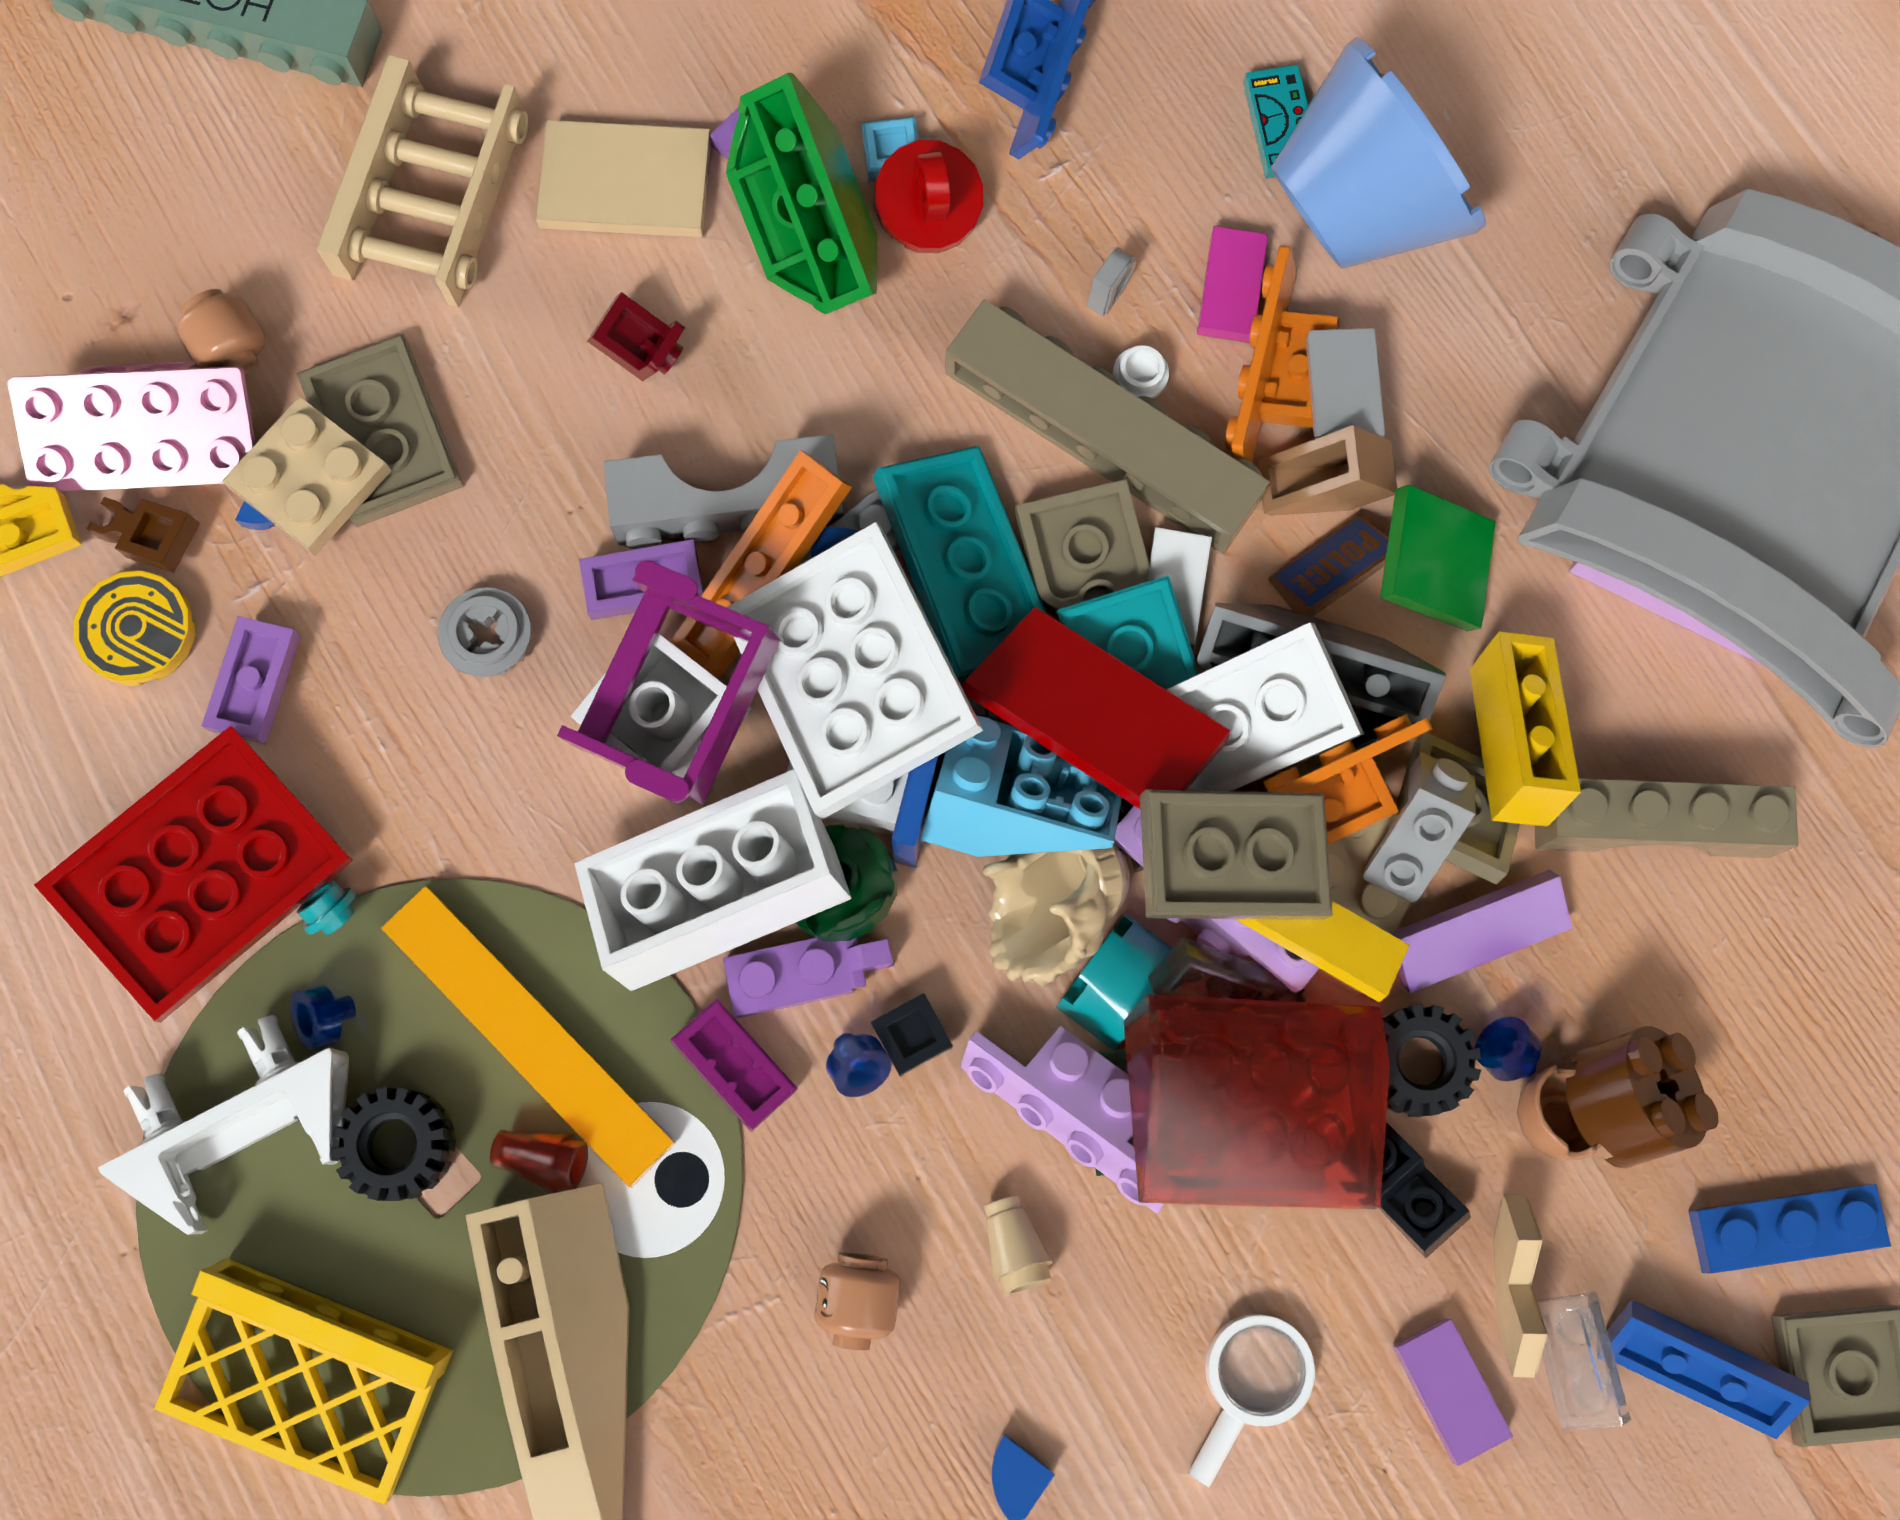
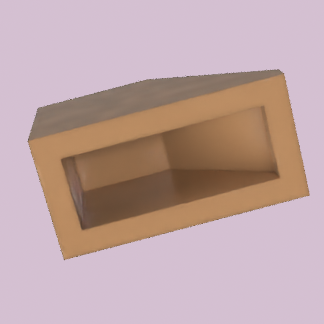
[1258,425,1397,516]

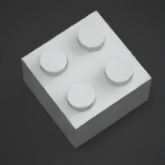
[570,633,752,778]

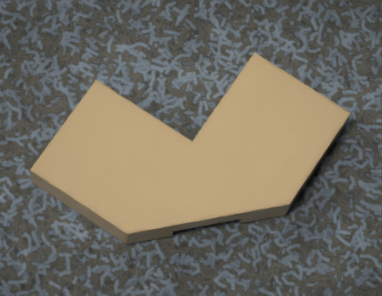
[1493,1194,1547,1378]

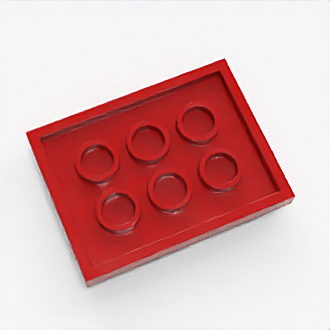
[34,725,353,1023]

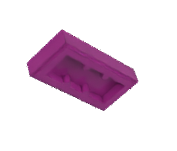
[670,999,798,1132]

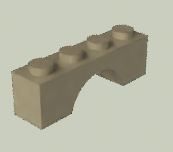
[1535,778,1799,858]

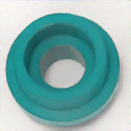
[297,880,356,935]

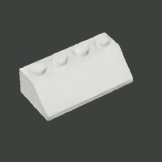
[574,769,852,991]

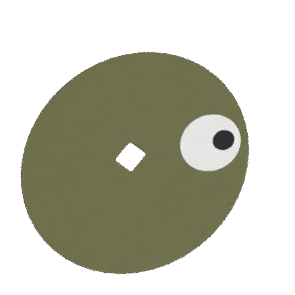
[136,878,743,1497]

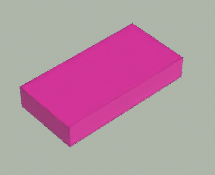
[1196,226,1268,343]

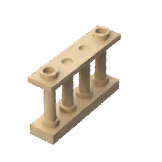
[316,55,528,308]

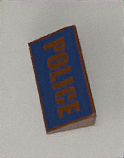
[1268,514,1389,617]

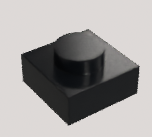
[871,993,953,1077]

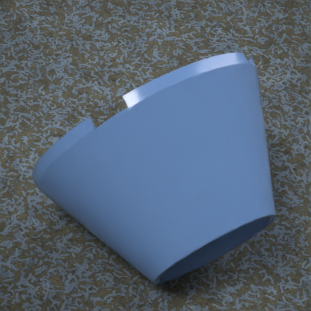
[1271,37,1486,269]

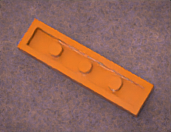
[670,450,852,678]

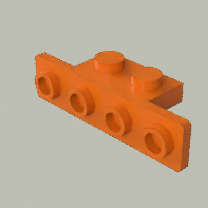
[1225,245,1340,462]
[1263,714,1432,845]

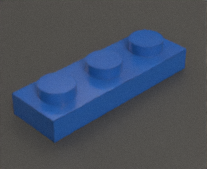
[1688,1184,1891,1274]
[1601,1300,1811,1439]

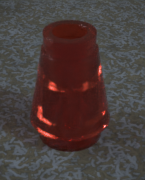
[490,1129,588,1193]

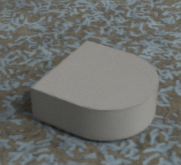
[1087,247,1136,316]

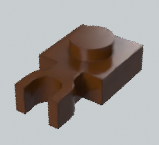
[87,497,200,573]

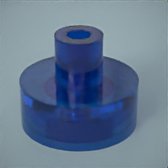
[291,984,356,1050]
[1475,1017,1542,1081]
[826,1033,891,1097]

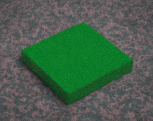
[1380,485,1496,632]

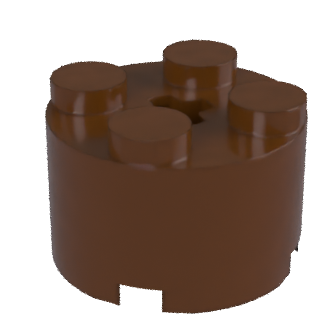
[1566,1026,1719,1168]

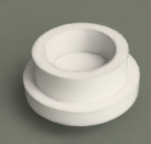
[1113,345,1169,399]

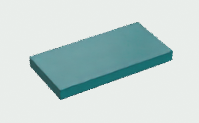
[872,446,1047,682]

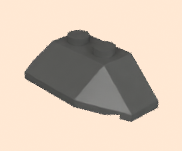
[1197,603,1446,751]

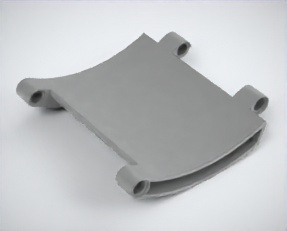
[1488,189,1900,747]

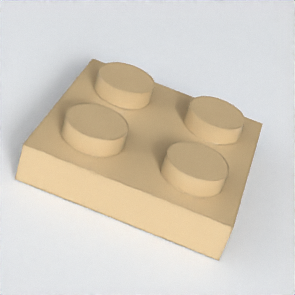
[222,396,391,556]

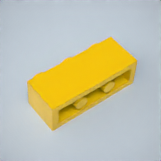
[1469,631,1581,827]

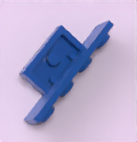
[979,0,1095,160]

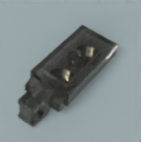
[1148,938,1312,1028]

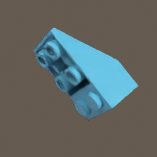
[920,716,1122,857]

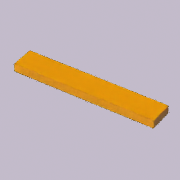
[381,886,676,1187]

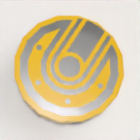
[73,570,196,687]

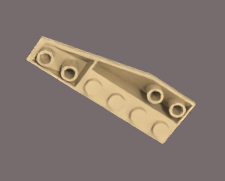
[465,1183,629,1520]

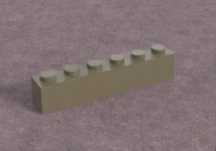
[945,299,1270,554]

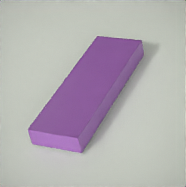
[1390,870,1573,993]

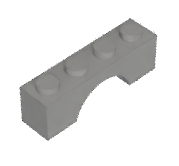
[603,434,843,549]

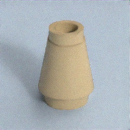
[984,1196,1052,1295]

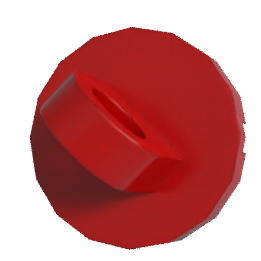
[874,140,983,254]

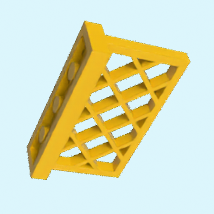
[154,1258,453,1505]

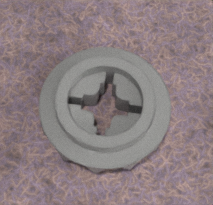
[438,587,533,680]

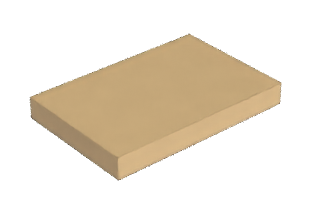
[535,120,711,238]

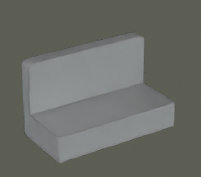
[1306,328,1385,439]

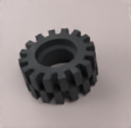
[1361,1004,1481,1117]
[331,1087,456,1201]

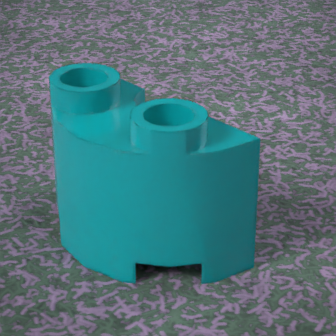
[1056,913,1190,1051]

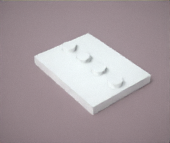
[726,522,983,819]

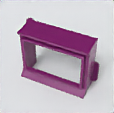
[557,560,780,804]

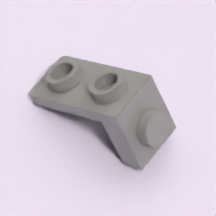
[1363,752,1476,902]

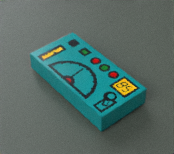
[1243,65,1308,179]

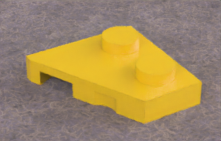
[0,484,82,577]

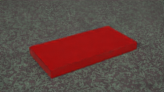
[964,607,1230,810]

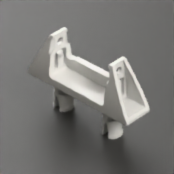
[98,1015,349,1235]

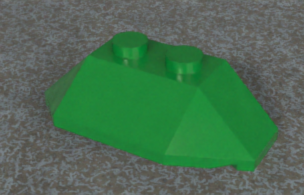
[725,73,878,314]

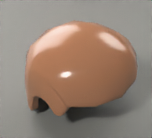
[1516,1065,1602,1160]

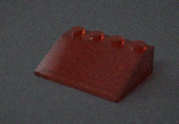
[1123,994,1390,1209]

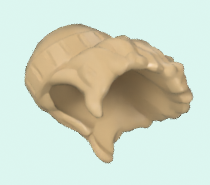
[983,843,1130,987]

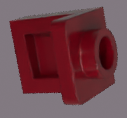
[587,292,685,381]

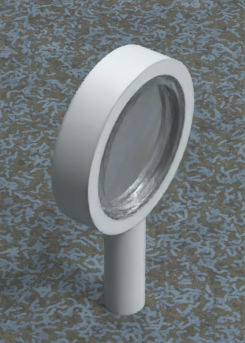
[1188,1314,1315,1488]

